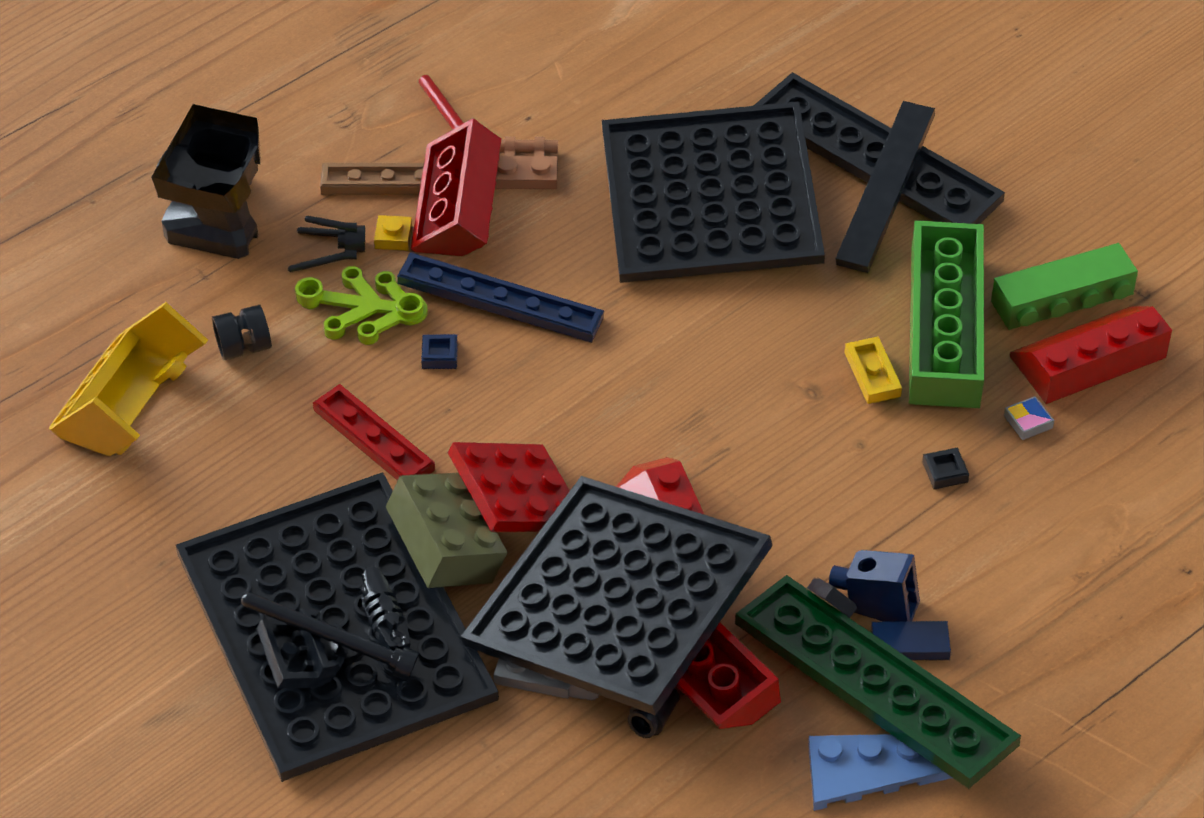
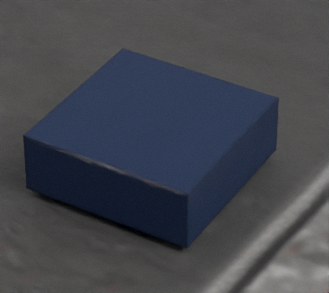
[421,334,458,369]

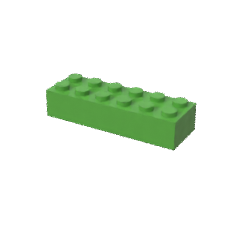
[909,221,984,408]

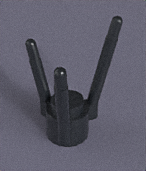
[288,216,365,272]

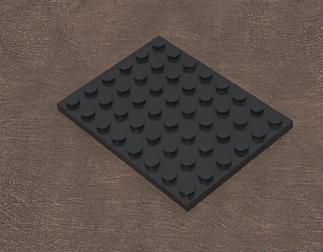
[176,472,499,782]

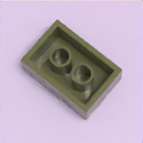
[386,473,508,588]

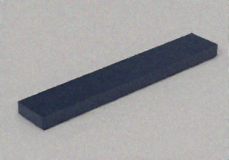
[397,252,604,343]

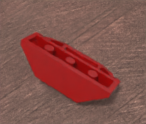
[616,457,705,515]

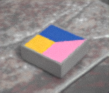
[1004,396,1054,440]

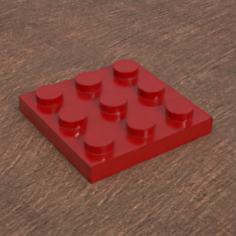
[447,442,570,532]

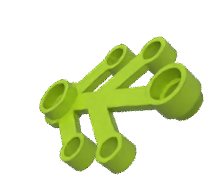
[295,266,428,345]

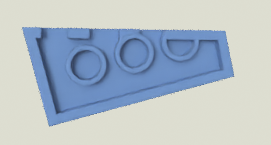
[808,734,952,811]

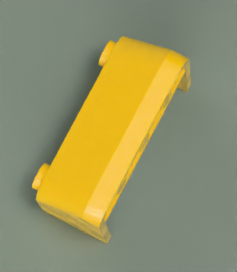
[49,302,208,457]

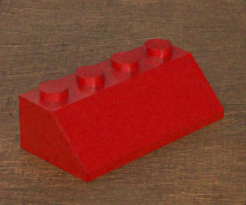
[411,118,501,256]
[1010,306,1172,404]
[676,622,781,729]

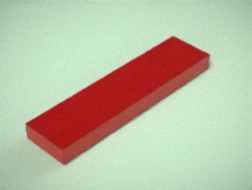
[313,384,435,481]

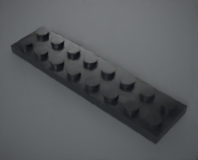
[753,72,1005,224]

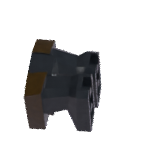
[151,104,261,259]

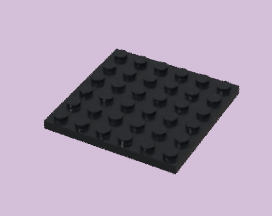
[602,102,825,283]
[461,476,773,715]

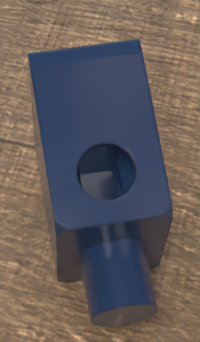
[829,550,920,622]

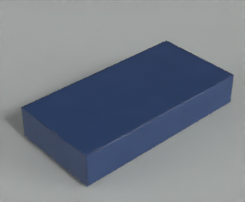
[871,621,951,660]

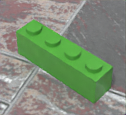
[991,243,1138,330]

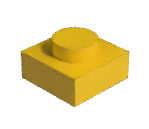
[374,215,412,251]

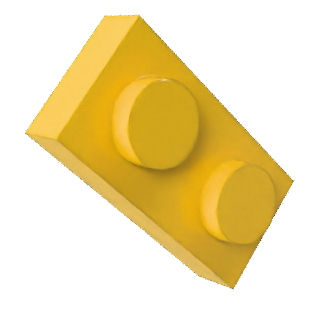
[844,336,902,404]

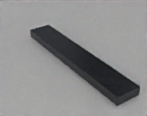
[835,101,935,273]

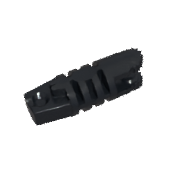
[359,565,411,651]

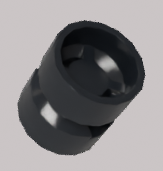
[212,304,272,360]

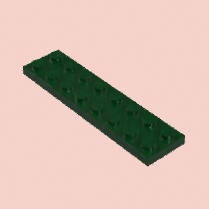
[735,575,1021,789]

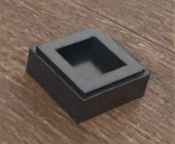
[922,447,969,489]
[807,577,858,618]

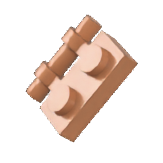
[495,136,558,189]

